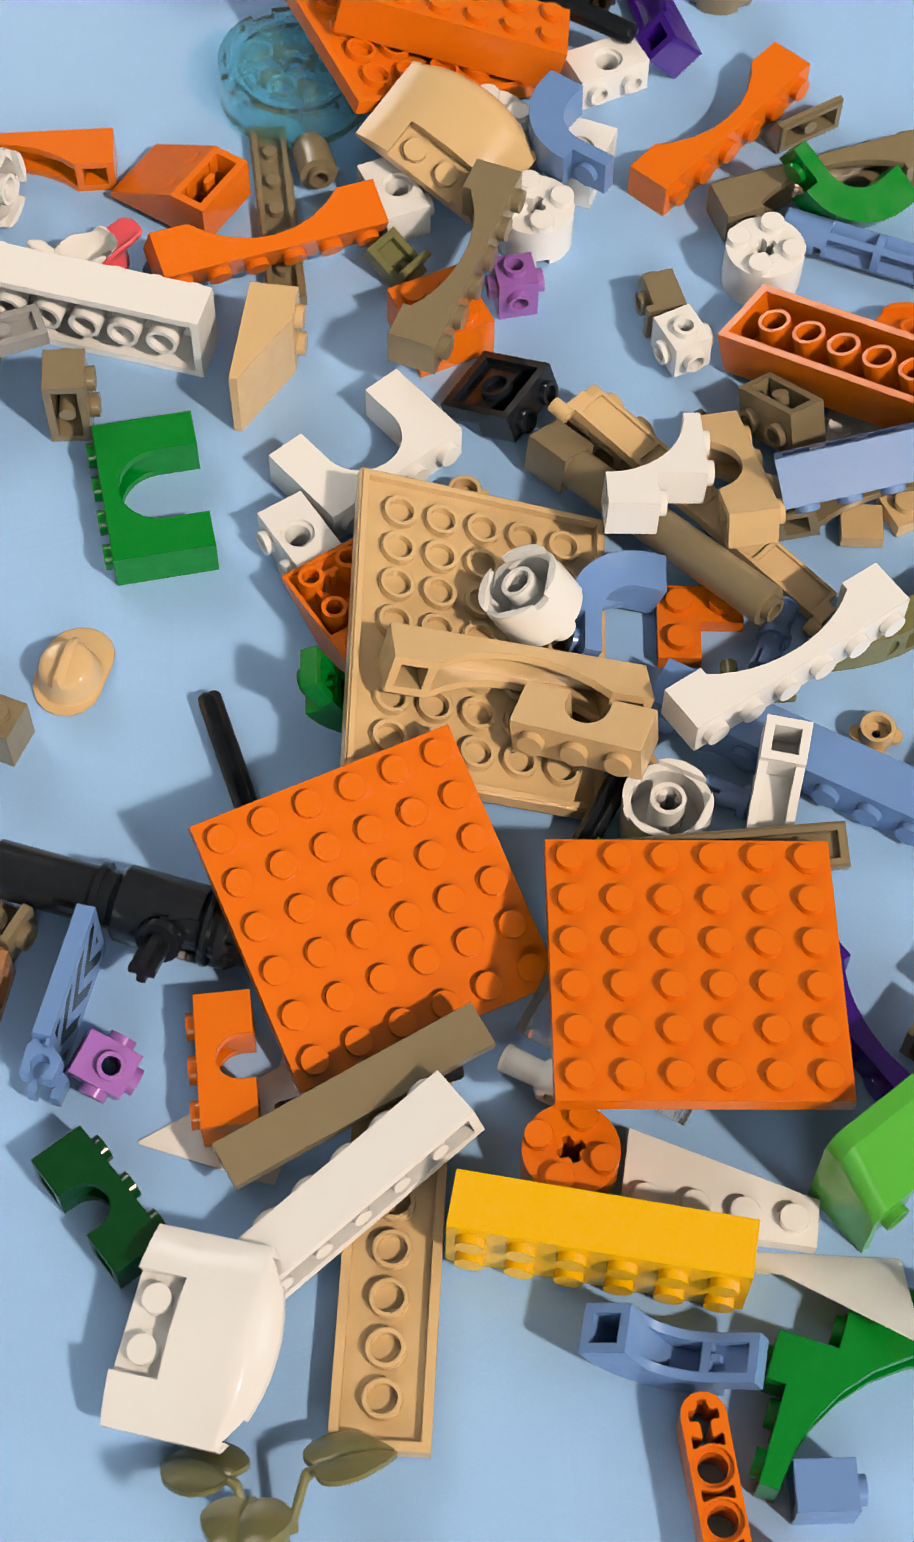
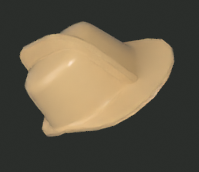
[33,628,115,716]

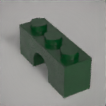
[31,1125,166,1289]

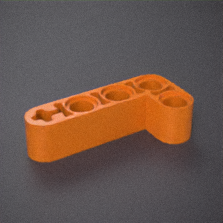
[676,1391,752,1542]

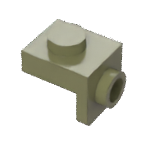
[362,227,432,287]

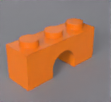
[185,989,261,1147]

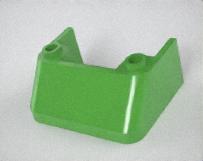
[808,1073,914,1253]

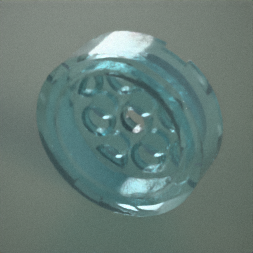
[218,6,365,148]

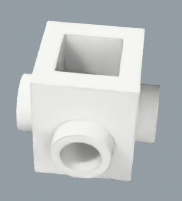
[650,304,714,378]

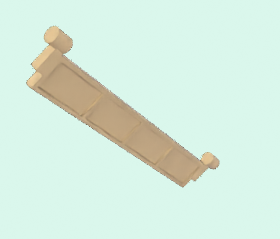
[547,389,838,638]

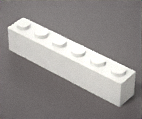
[237,1070,485,1299]

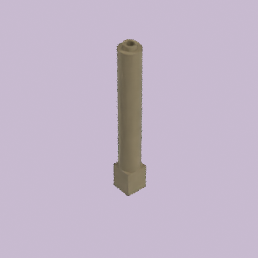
[524,419,784,625]

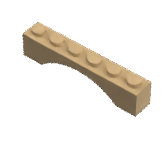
[378,622,655,722]

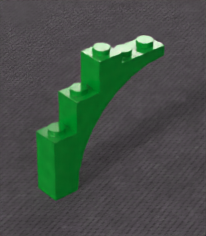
[748,1287,914,1503]

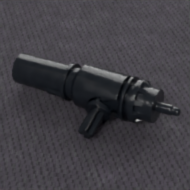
[0,839,246,983]

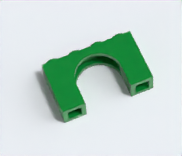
[86,410,219,586]

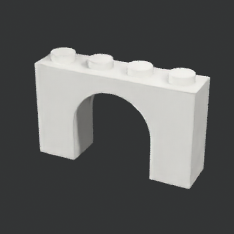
[268,368,462,540]

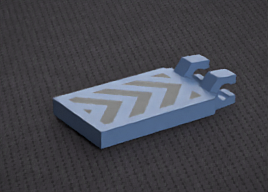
[19,903,106,1107]

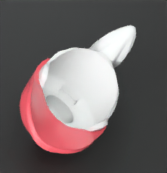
[26,218,142,269]

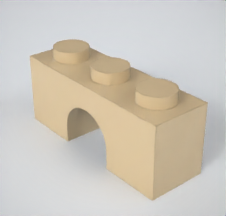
[509,680,659,780]

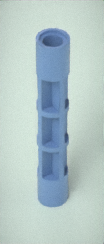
[785,207,914,285]

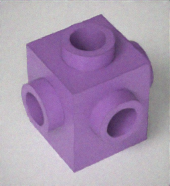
[485,252,545,320]
[64,1028,144,1104]

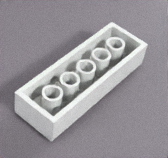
[0,241,219,378]

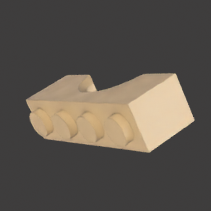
[701,410,786,549]

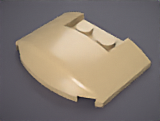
[355,61,537,226]

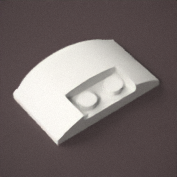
[100,1223,286,1455]

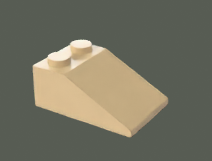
[228,282,308,431]

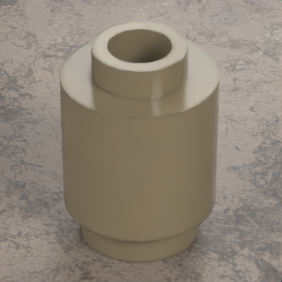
[292,132,338,189]

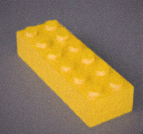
[445,1169,760,1313]

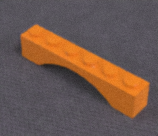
[627,42,811,216]
[0,128,117,191]
[143,179,389,284]

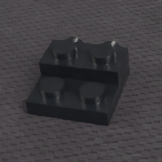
[440,351,558,443]

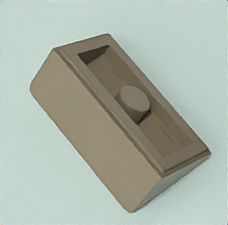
[762,95,844,154]

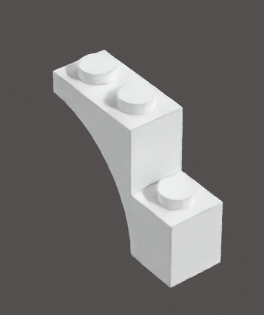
[601,413,715,534]

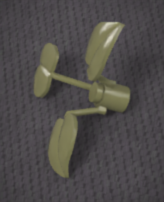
[160,1431,398,1542]

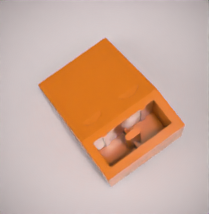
[110,144,251,234]
[281,538,353,672]

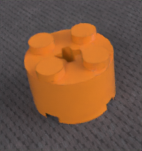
[520,1105,621,1194]

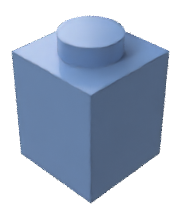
[786,1457,868,1525]

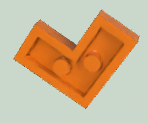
[655,585,744,668]

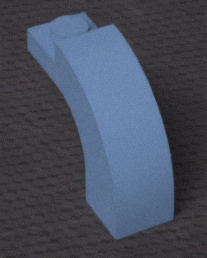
[528,70,614,194]
[564,550,667,657]
[578,1303,769,1396]

